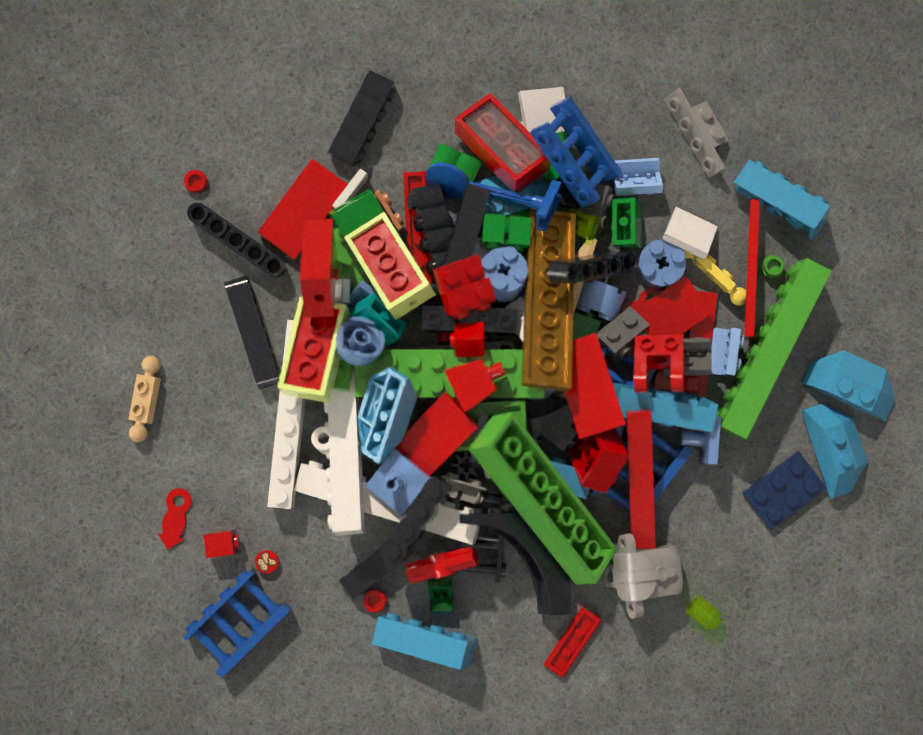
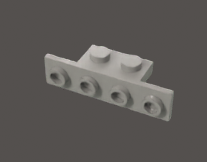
[664,88,729,178]

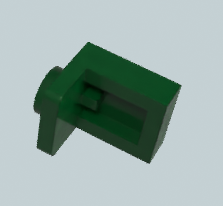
[428,577,454,613]

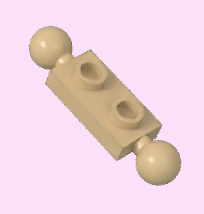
[128,356,161,442]

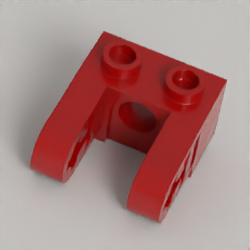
[634,334,685,393]

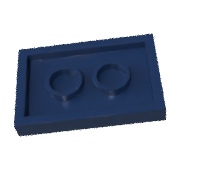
[742,451,826,530]

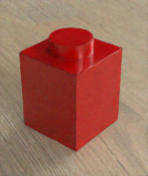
[450,322,485,357]
[203,530,240,558]

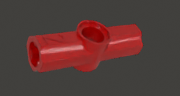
[405,545,479,583]

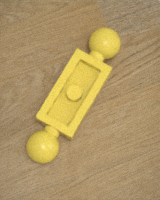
[682,249,746,306]

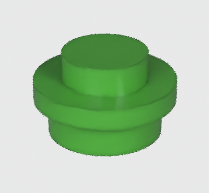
[761,255,784,278]

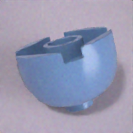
[335,317,385,366]

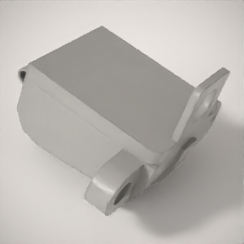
[604,533,683,619]

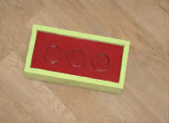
[344,212,436,320]
[277,297,351,403]

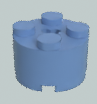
[636,240,686,289]
[481,247,528,302]
[576,280,627,321]

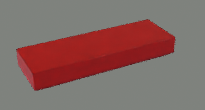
[543,606,602,678]

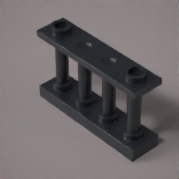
[422,306,518,336]
[444,490,508,583]

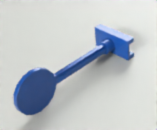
[426,162,561,232]

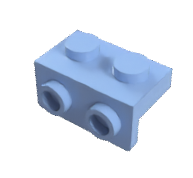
[613,158,663,196]
[711,328,744,376]

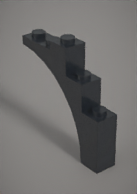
[458,400,579,451]
[459,499,571,616]

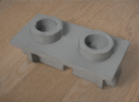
[439,472,487,505]

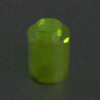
[684,594,722,630]

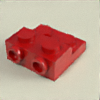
[433,255,496,319]

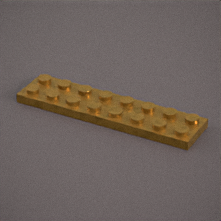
[521,207,576,392]

